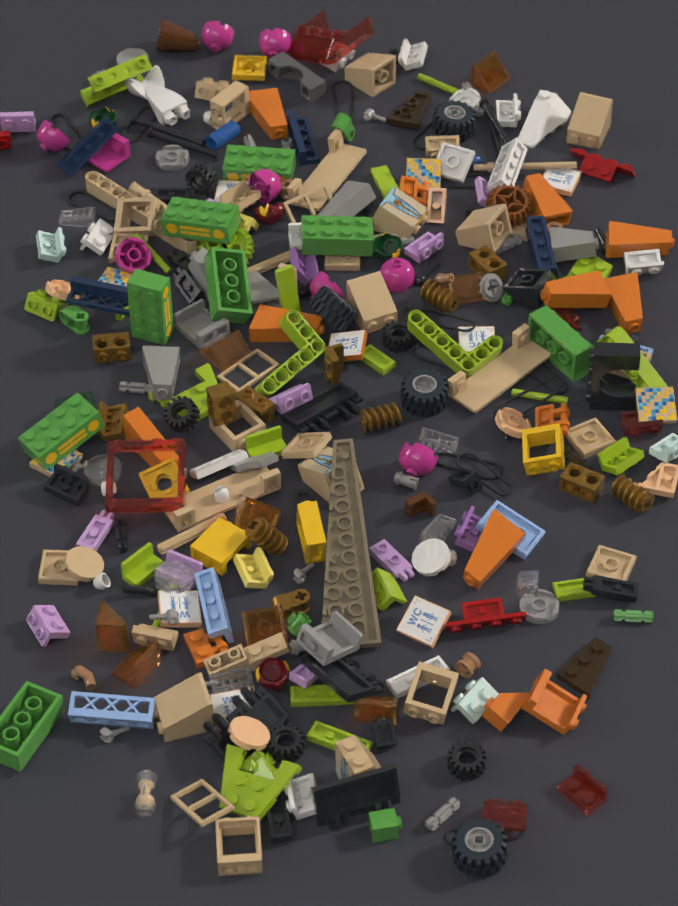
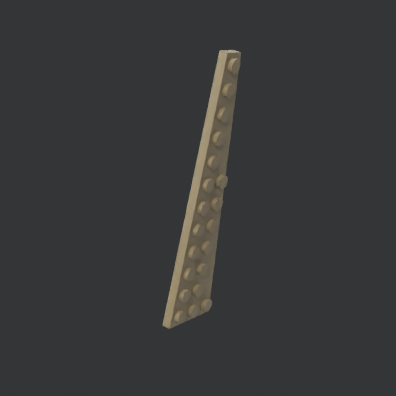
[322,438,381,649]

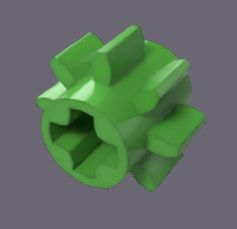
[287,612,312,637]

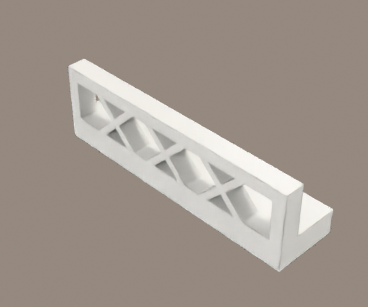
[486,138,528,192]

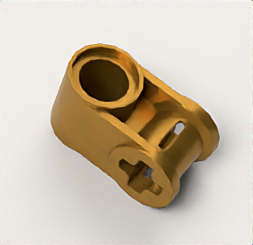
[270,589,311,622]

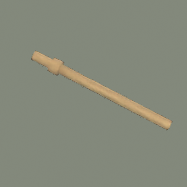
[474,161,577,172]

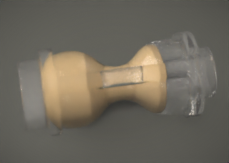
[134,770,157,817]

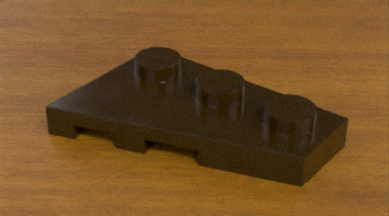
[386,91,432,129]
[556,637,612,699]

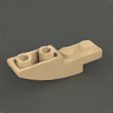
[203,632,289,678]

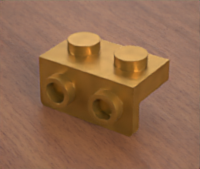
[324,343,344,386]
[236,386,275,423]
[97,401,128,441]

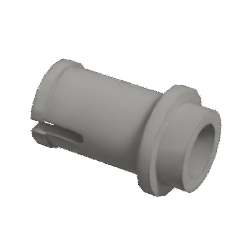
[393,471,419,490]
[287,640,305,656]

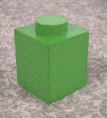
[369,808,402,843]

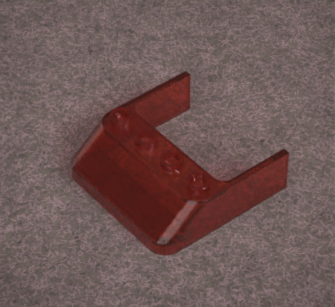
[288,10,374,64]

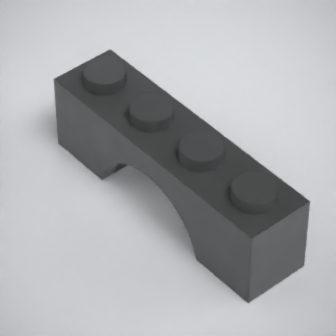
[268,52,326,103]

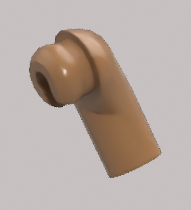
[434,273,454,286]
[71,665,96,691]

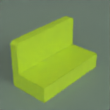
[245,425,286,457]
[121,542,164,586]
[372,568,407,611]

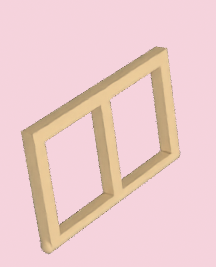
[282,183,333,223]
[216,348,280,393]
[170,779,235,827]

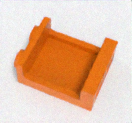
[522,669,587,735]

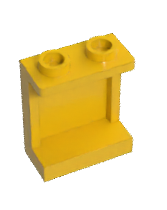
[190,517,251,576]

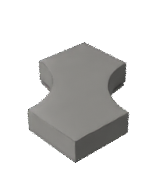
[230,452,279,473]

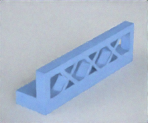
[194,567,234,644]
[68,691,155,729]

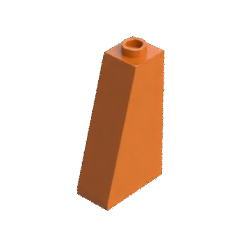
[249,88,288,140]
[522,173,573,226]
[605,221,675,258]
[541,271,611,308]
[604,272,643,334]
[249,304,325,342]
[123,407,181,480]
[463,509,525,590]

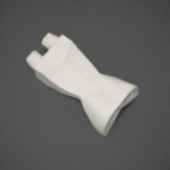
[125,65,190,126]

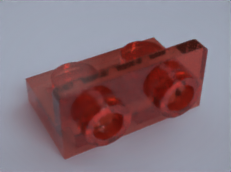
[557,764,608,816]
[483,798,528,832]

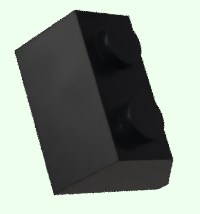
[503,268,553,308]

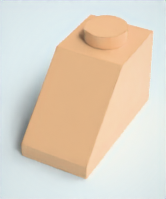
[427,187,447,224]

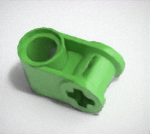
[331,113,355,142]
[58,304,90,335]

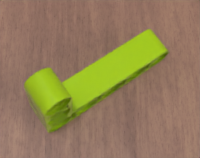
[255,310,325,398]
[407,310,503,380]
[592,326,668,388]

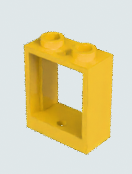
[522,423,565,476]
[296,501,326,564]

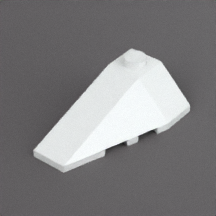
[518,90,571,149]

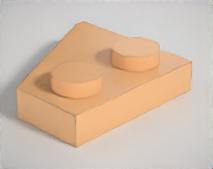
[638,462,678,498]

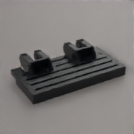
[280,382,363,434]
[301,654,384,703]
[203,686,290,763]
[311,764,401,830]

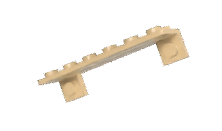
[287,129,367,211]
[448,323,551,413]
[161,467,281,532]

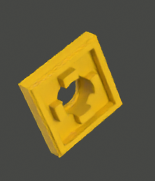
[232,55,267,81]
[138,457,190,509]

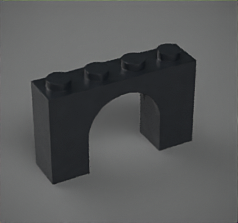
[586,342,641,411]

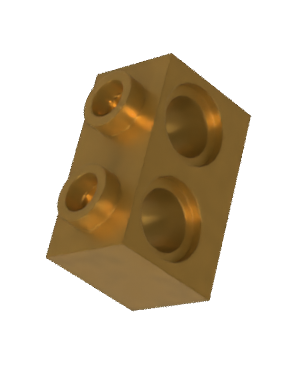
[468,245,508,280]
[92,332,131,363]
[206,381,238,427]
[559,462,605,504]

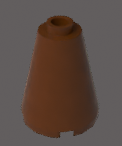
[156,19,201,51]

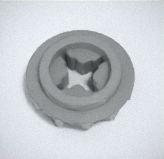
[478,273,503,302]

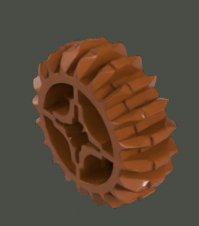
[486,183,533,227]

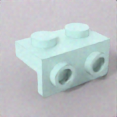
[36,227,66,263]
[649,433,678,463]
[450,677,499,724]

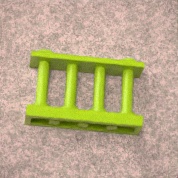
[80,54,153,107]

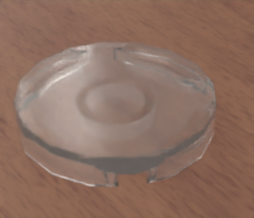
[84,454,123,487]
[154,561,195,593]

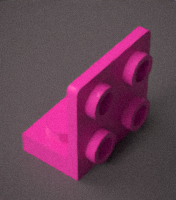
[87,133,130,173]

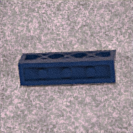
[287,109,320,165]
[55,117,119,177]
[525,216,557,273]
[66,276,130,316]

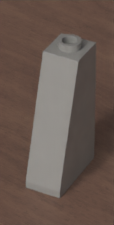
[317,181,376,217]
[142,346,180,400]

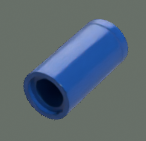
[205,120,241,151]

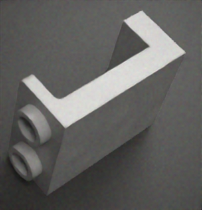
[174,299,230,350]
[296,611,363,666]

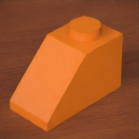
[481,693,528,732]

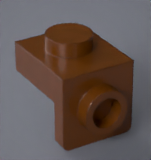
[405,491,436,518]

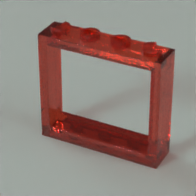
[105,438,187,514]

